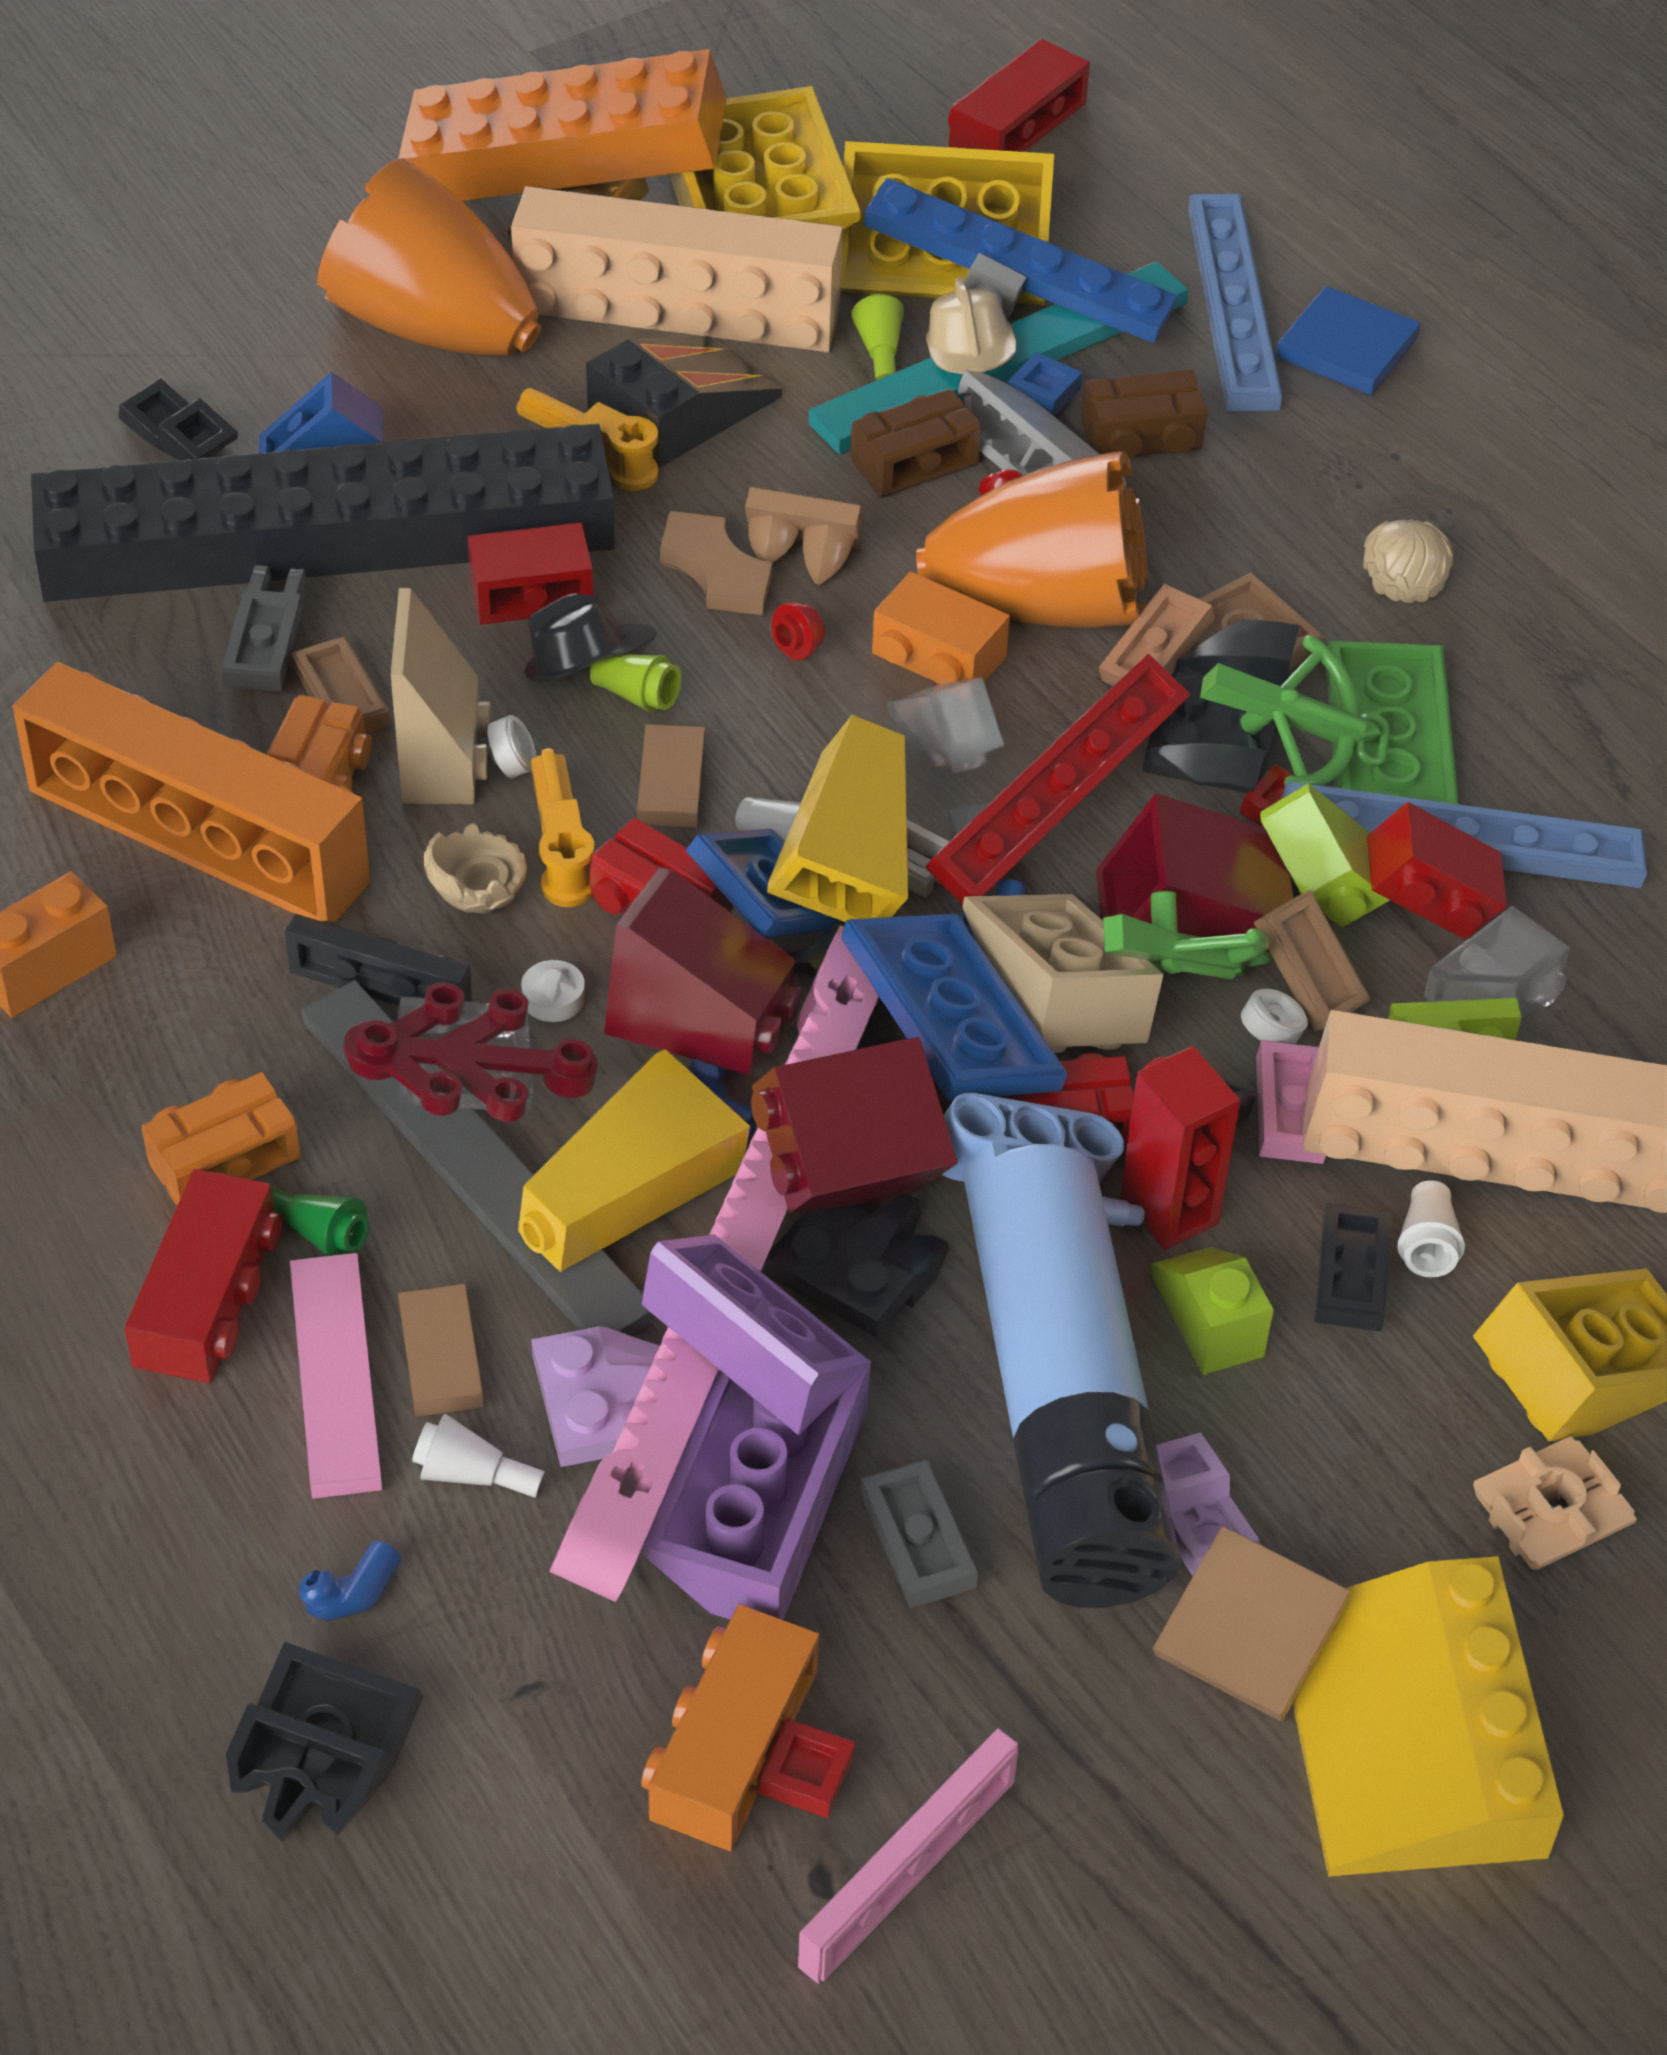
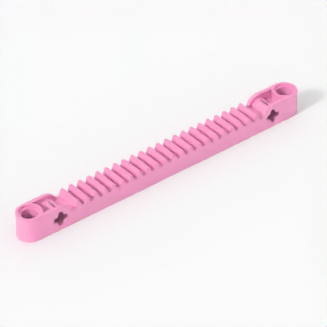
[549,925,879,1602]

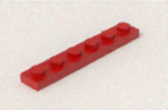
[925,653,1191,905]

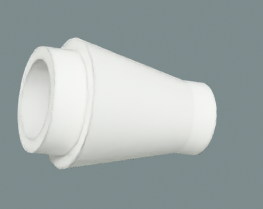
[1397,1181,1465,1277]

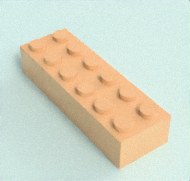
[511,186,843,353]
[1302,1010,1667,1213]

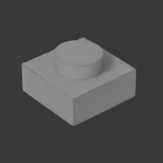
[965,253,1026,320]

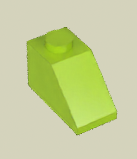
[1260,783,1390,928]
[1149,1247,1274,1375]

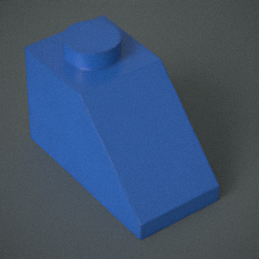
[259,372,384,453]

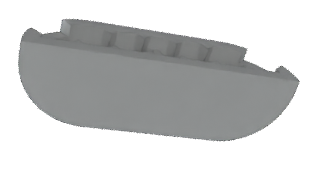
[958,370,1127,486]

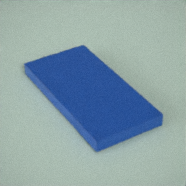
[841,914,1068,1100]

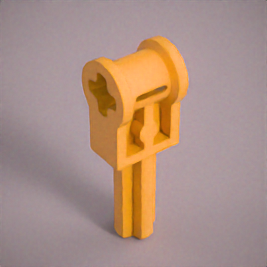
[516,388,658,491]
[530,748,595,907]

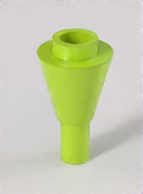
[851,294,904,381]

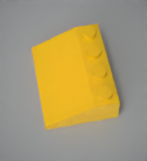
[669,86,860,230]
[840,141,1054,305]
[1293,1556,1564,1877]

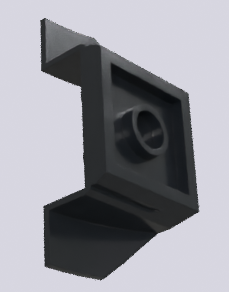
[1142,619,1300,793]

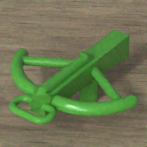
[1200,635,1389,786]
[1103,891,1272,980]

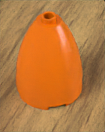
[317,158,541,356]
[916,451,1149,628]

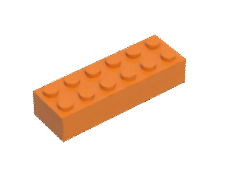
[398,49,727,201]
[12,661,371,923]

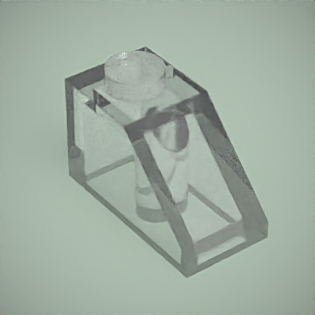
[886,677,1004,774]
[1423,906,1570,1017]

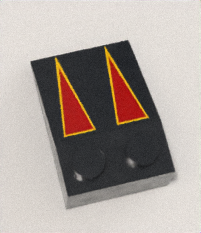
[586,336,782,468]

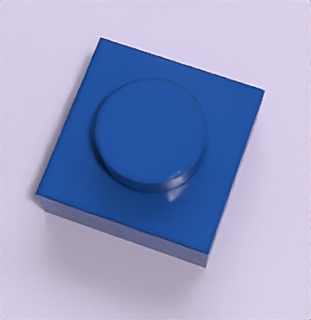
[1008,352,1082,417]

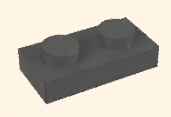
[860,1460,978,1609]

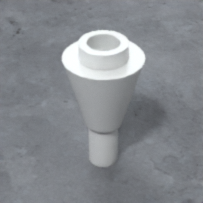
[412,1413,545,1498]

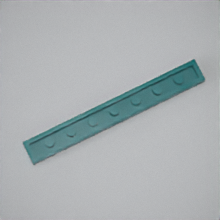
[808,261,1189,455]

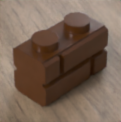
[1081,370,1207,458]
[850,388,981,498]

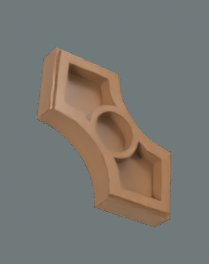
[660,511,772,615]

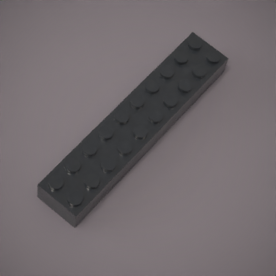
[31,423,615,602]

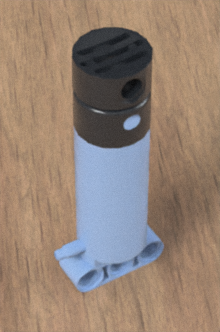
[942,1093,1182,1608]

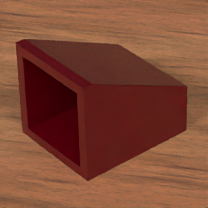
[1096,793,1293,954]
[604,867,801,1075]
[751,1037,958,1213]

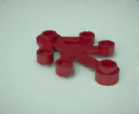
[343,982,598,1122]

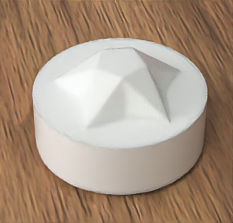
[487,715,536,779]
[521,960,585,1022]
[1241,989,1308,1044]

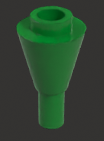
[271,1186,369,1256]

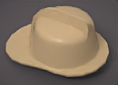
[926,277,1016,374]

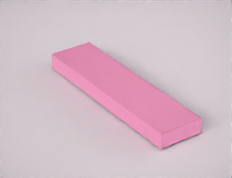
[290,1253,382,1499]
[798,1728,1018,1984]

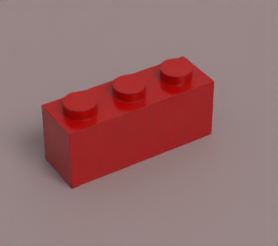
[948,39,1090,152]
[1120,1046,1240,1250]
[124,1168,282,1384]

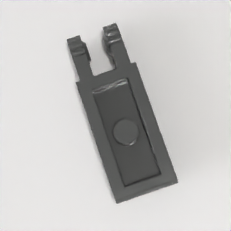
[221,565,306,692]

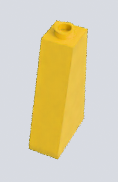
[767,715,908,922]
[518,1049,750,1272]

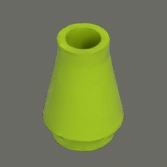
[590,654,682,713]

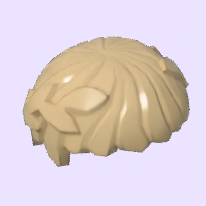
[1363,519,1453,603]
[424,823,527,914]

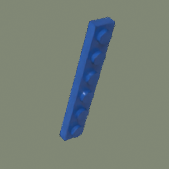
[863,178,1177,344]

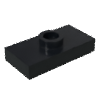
[1314,1203,1392,1331]

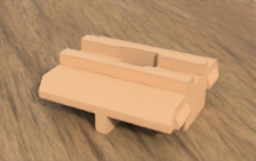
[1473,1436,1637,1570]

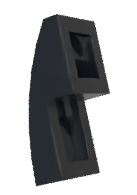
[119,378,238,460]

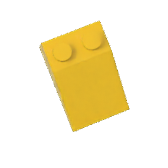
[1473,1268,1667,1442]

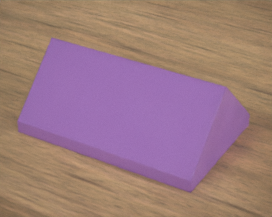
[641,1234,871,1435]

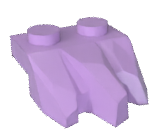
[531,1326,660,1467]

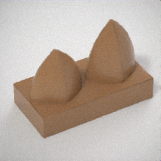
[745,487,864,585]

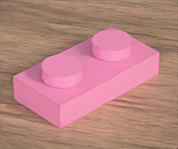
[1256,1040,1326,1164]

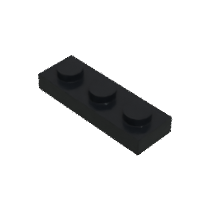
[285,913,473,1025]

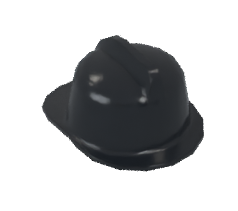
[524,593,657,682]

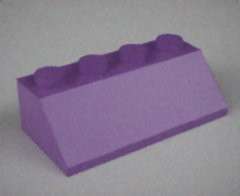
[642,1360,871,1620]

